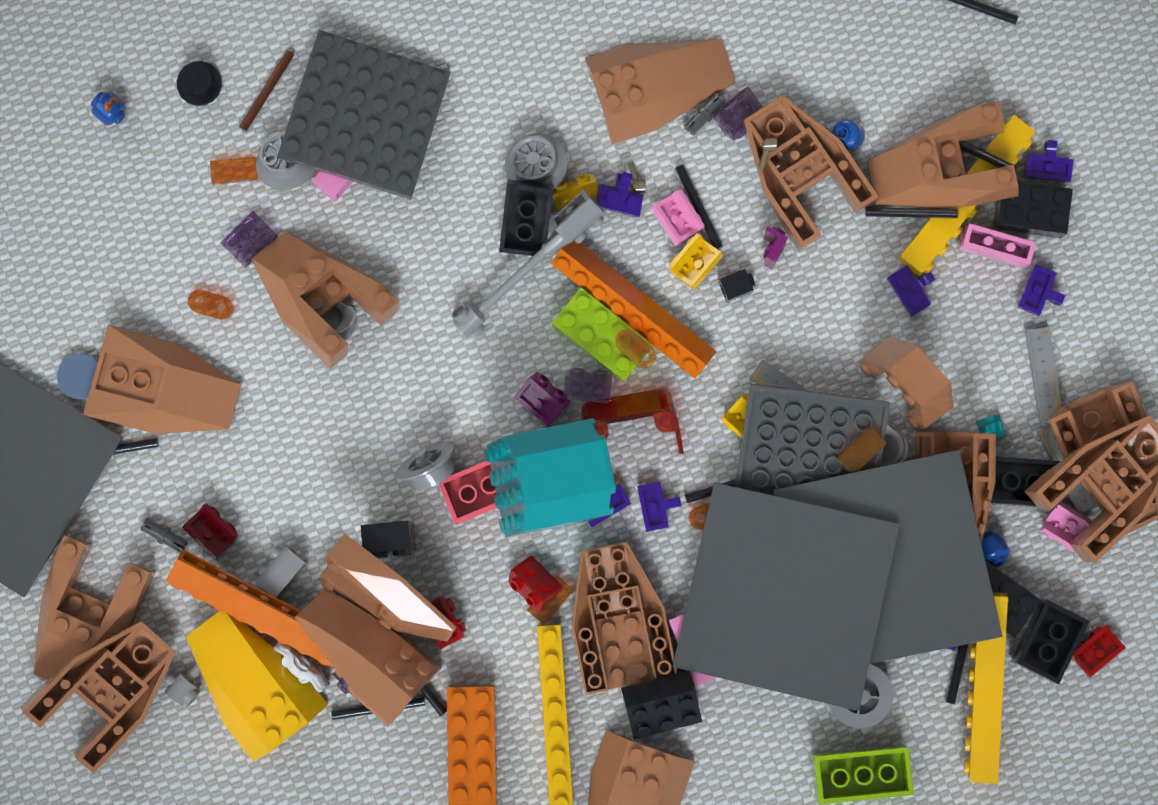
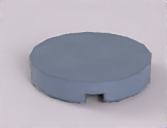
[57,354,98,400]

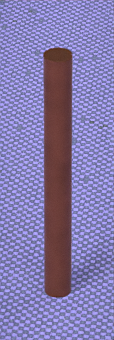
[239,50,294,132]

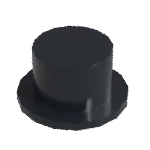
[176,61,222,106]

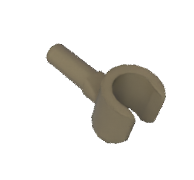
[759,138,777,170]
[628,163,646,193]

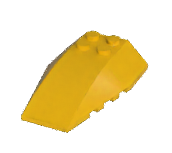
[186,611,328,761]

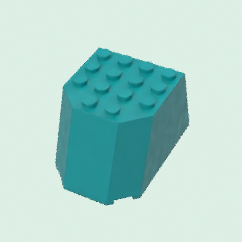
[485,418,616,538]

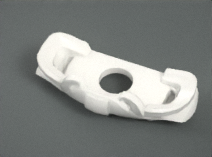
[273,642,330,692]

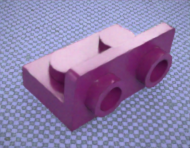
[763,226,788,269]
[514,372,571,427]

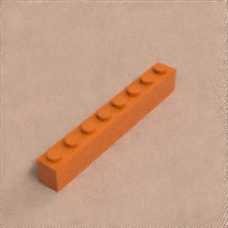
[551,241,717,379]
[165,549,334,668]

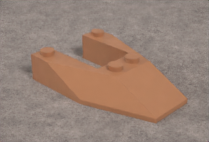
[744,95,879,251]
[867,101,1019,209]
[252,231,399,369]
[859,336,954,431]
[1025,415,1158,563]
[319,534,456,642]
[33,535,156,680]
[21,621,176,774]

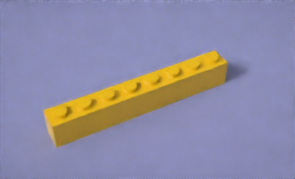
[897,115,1036,277]
[964,592,1008,784]
[537,624,573,805]

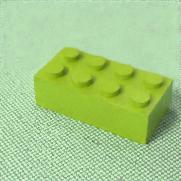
[552,288,653,384]
[811,745,914,804]

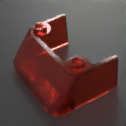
[581,389,684,456]

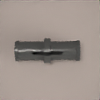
[684,93,725,136]
[140,518,188,553]

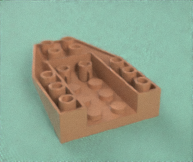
[83,325,242,434]
[572,542,677,695]

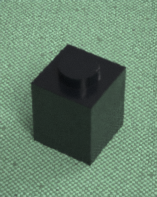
[718,269,756,303]

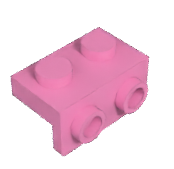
[651,189,705,246]
[1041,501,1092,552]

